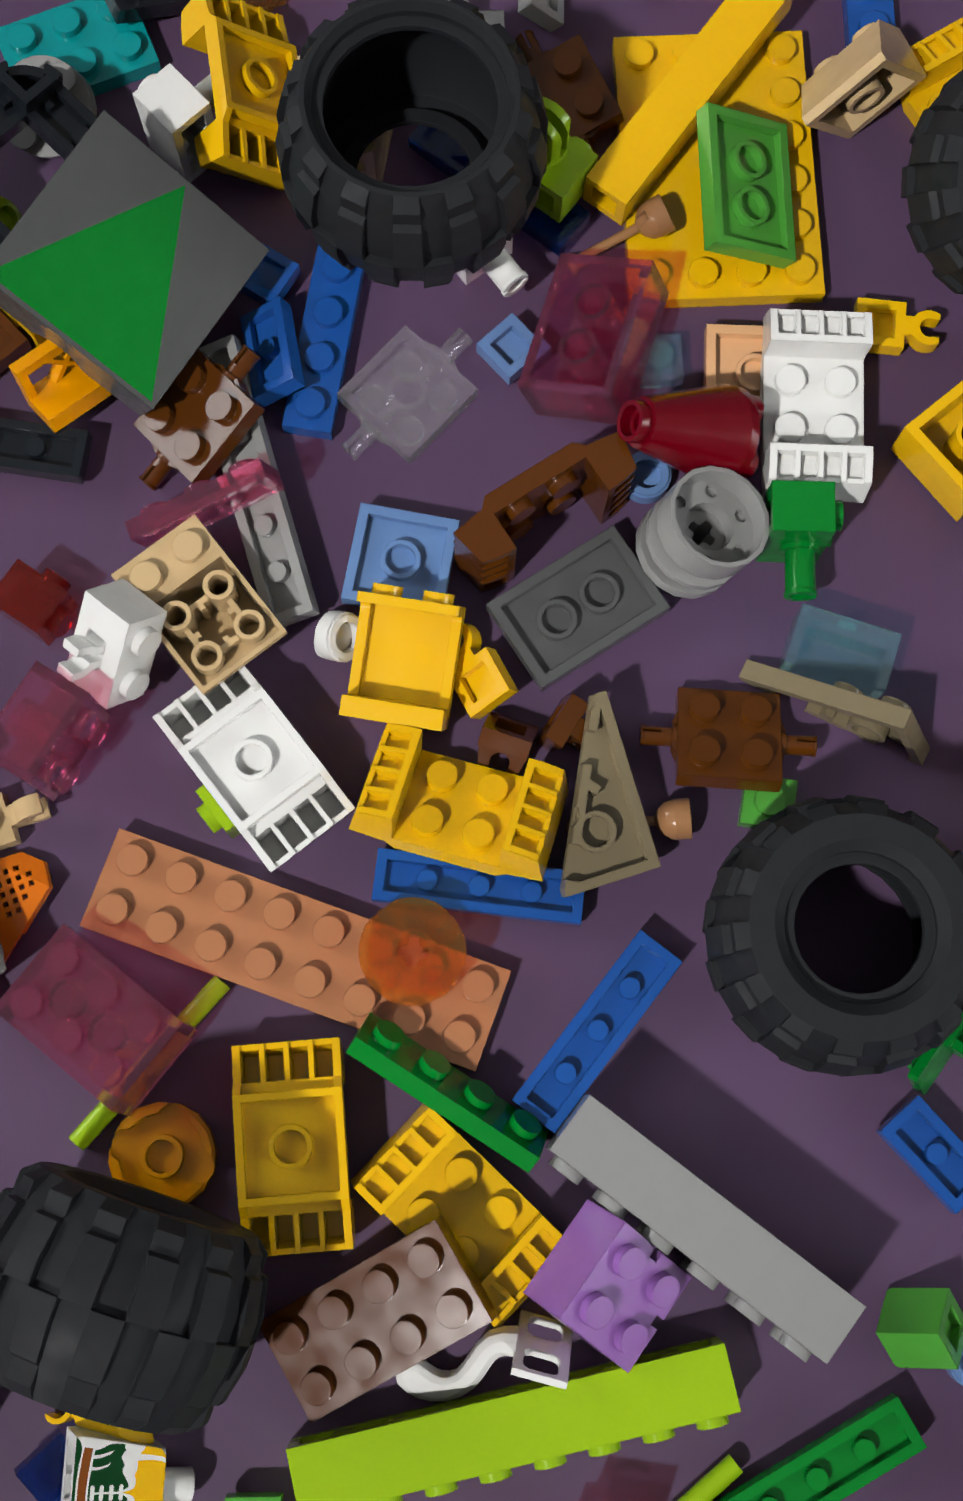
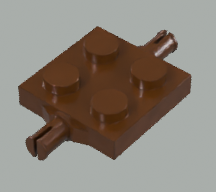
[515,29,624,161]
[133,344,265,491]
[639,687,817,792]

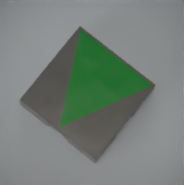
[0,110,269,416]

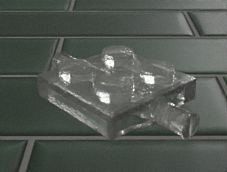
[337,325,478,464]

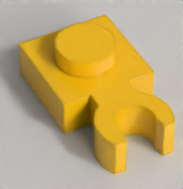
[853,297,941,356]
[454,623,519,719]

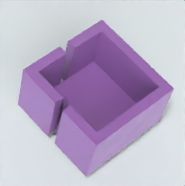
[523,1199,691,1373]

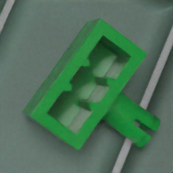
[756,480,844,601]

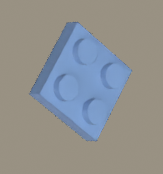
[341,503,460,607]

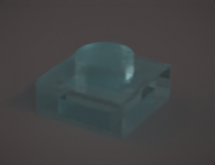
[630,334,684,389]

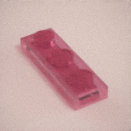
[125,458,284,548]

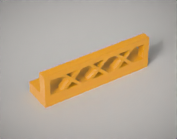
[9,340,112,433]

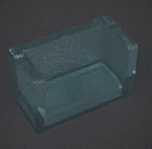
[778,603,902,699]

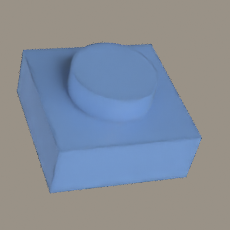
[476,313,546,386]

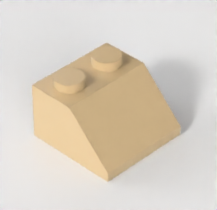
[801,19,927,139]

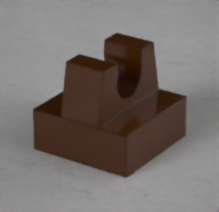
[535,693,588,752]
[477,712,539,775]

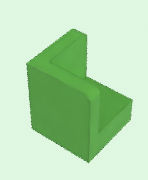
[876,1288,963,1370]

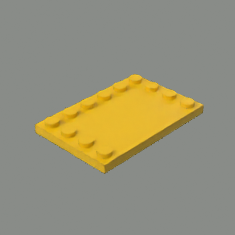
[612,30,825,310]

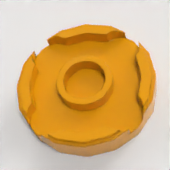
[108,1102,218,1204]

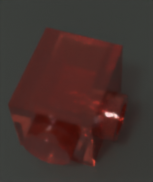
[0,559,78,646]

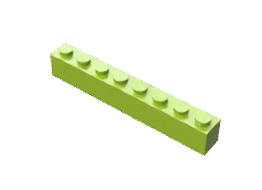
[286,1336,741,1501]

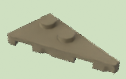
[738,659,930,766]
[560,690,661,897]

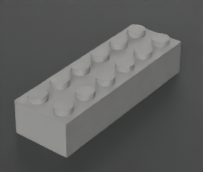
[545,1095,866,1364]

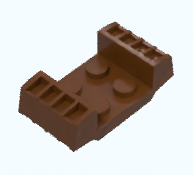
[453,432,637,593]

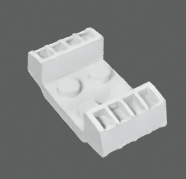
[760,308,873,503]
[152,666,355,872]

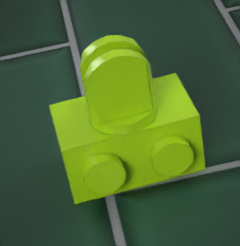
[535,97,598,223]

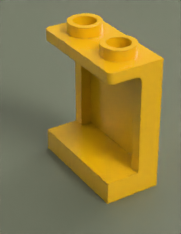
[339,583,466,731]

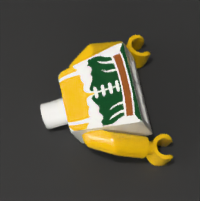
[45,1412,195,1501]

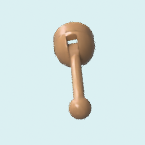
[561,194,676,273]
[566,798,692,840]

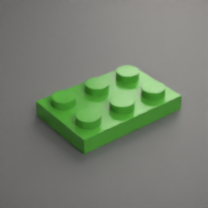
[696,102,796,269]

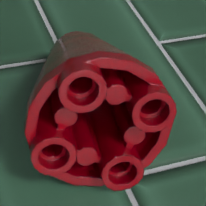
[617,383,764,478]

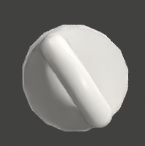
[313,610,359,662]

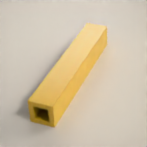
[583,0,793,226]

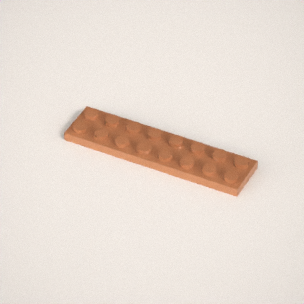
[80,828,511,1072]

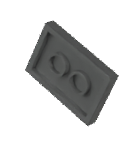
[486,525,670,692]

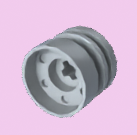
[636,465,770,599]

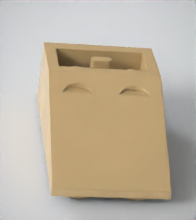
[111,514,288,695]

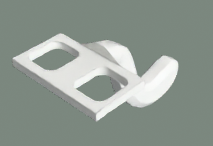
[396,1310,573,1401]

